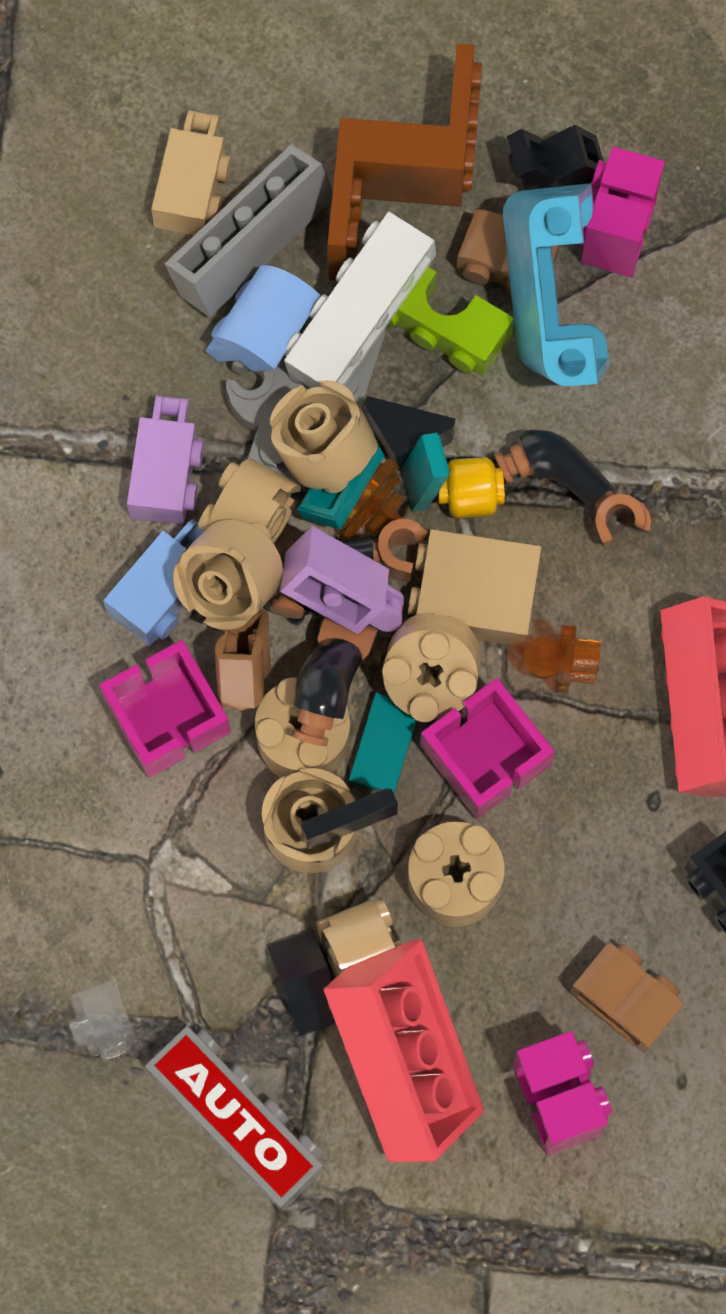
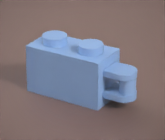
[103,519,204,647]

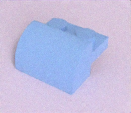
[206,265,321,371]

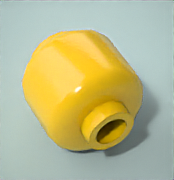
[437,457,505,519]

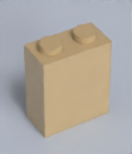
[408,529,541,648]

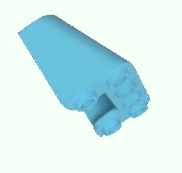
[503,184,610,386]

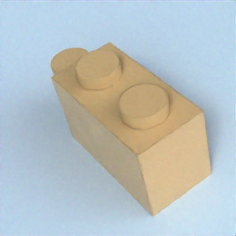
[151,110,232,235]

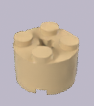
[270,380,378,493]
[198,458,301,545]
[173,519,283,630]
[382,613,481,722]
[255,677,350,778]
[262,768,358,873]
[408,822,505,927]
[316,898,403,978]

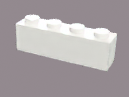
[284,211,437,388]

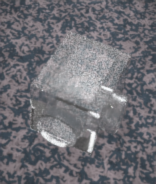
[68,979,138,1060]

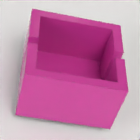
[576,146,665,278]
[99,639,231,778]
[420,678,555,820]
[512,1031,612,1156]

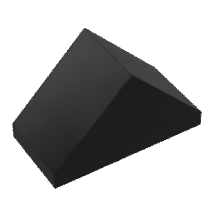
[364,396,456,473]
[267,930,336,1037]

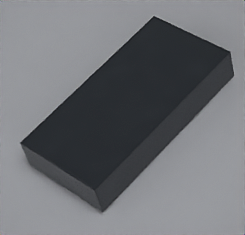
[301,788,398,850]

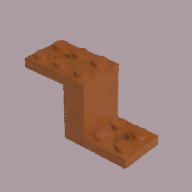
[328,43,482,280]

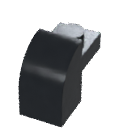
[507,125,604,190]

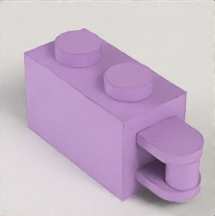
[127,395,204,525]
[280,526,404,634]

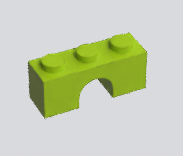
[387,267,514,377]

